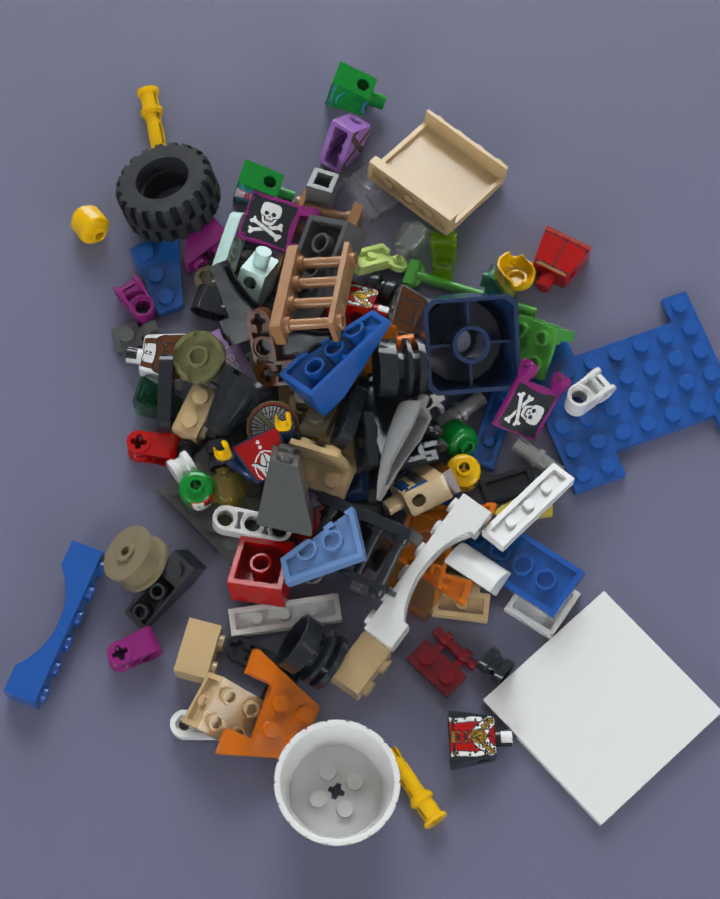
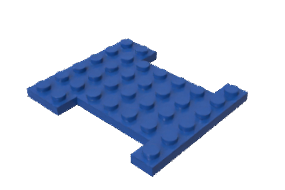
[529,291,720,495]

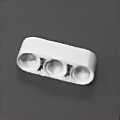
[212,505,292,542]

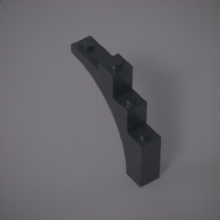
[210,259,343,357]

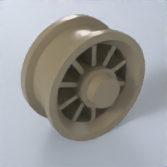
[104,525,168,592]

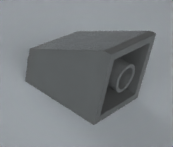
[256,444,315,536]

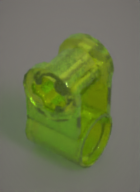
[430,230,457,280]

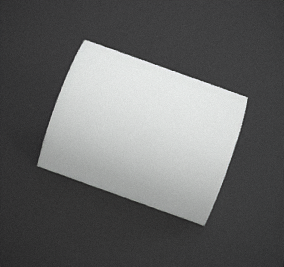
[444,542,511,596]

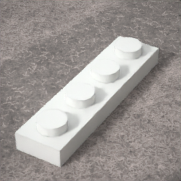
[481,462,575,552]
[228,593,342,637]

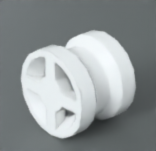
[166,450,198,484]

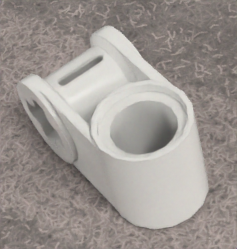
[564,367,617,417]

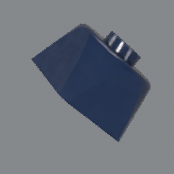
[413,293,521,396]

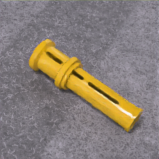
[137,85,166,149]
[390,746,447,829]

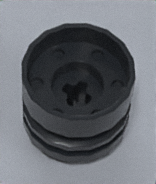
[371,337,429,397]
[275,614,349,690]

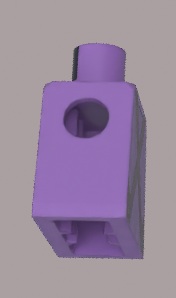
[318,113,371,173]

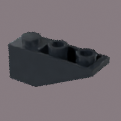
[124,549,206,628]

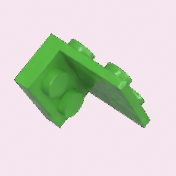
[518,314,575,381]

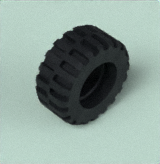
[116,143,221,243]

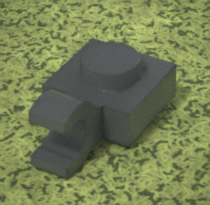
[111,320,160,356]

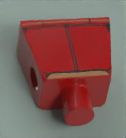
[533,226,592,293]

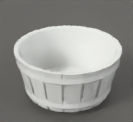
[274,719,400,846]

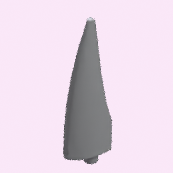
[376,394,432,501]

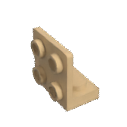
[289,437,356,500]
[182,672,264,741]

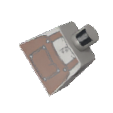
[388,285,431,336]

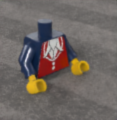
[213,412,300,484]

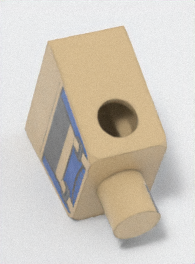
[382,464,453,517]

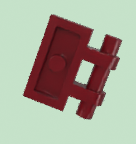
[406,626,479,699]

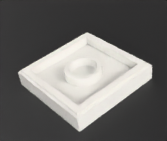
[504,590,581,640]

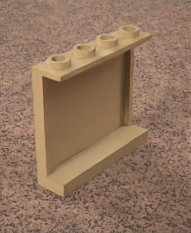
[367,109,508,236]

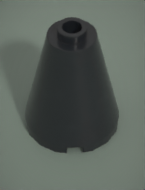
[203,363,272,439]

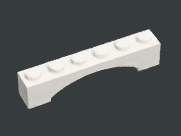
[364,493,492,652]

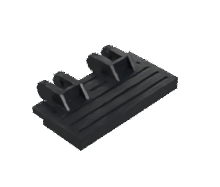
[358,376,448,471]

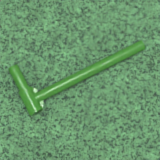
[401,259,537,316]

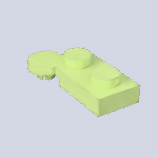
[354,243,408,276]

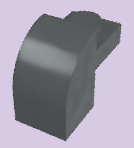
[306,163,346,209]

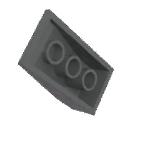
[293,214,367,319]

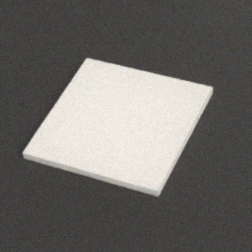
[482,591,720,826]

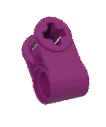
[113,275,157,327]
[107,626,163,672]

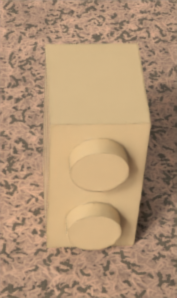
[174,617,226,684]
[331,631,392,701]

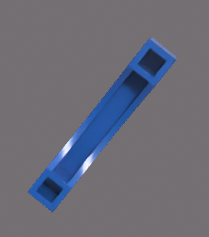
[4,540,105,710]

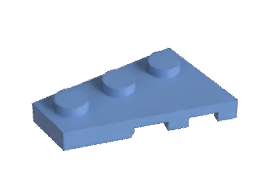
[280,506,367,587]

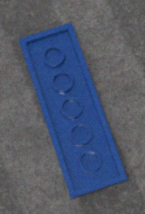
[440,492,585,619]

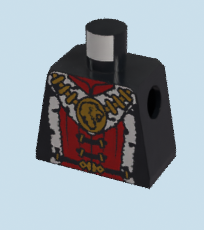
[447,711,512,770]

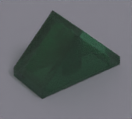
[132,376,183,423]

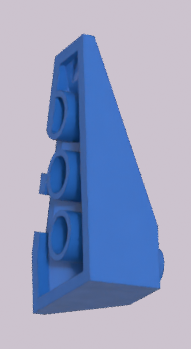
[279,310,391,416]

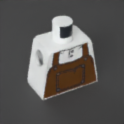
[126,334,185,391]

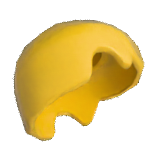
[496,252,536,291]

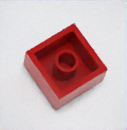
[227,536,295,607]

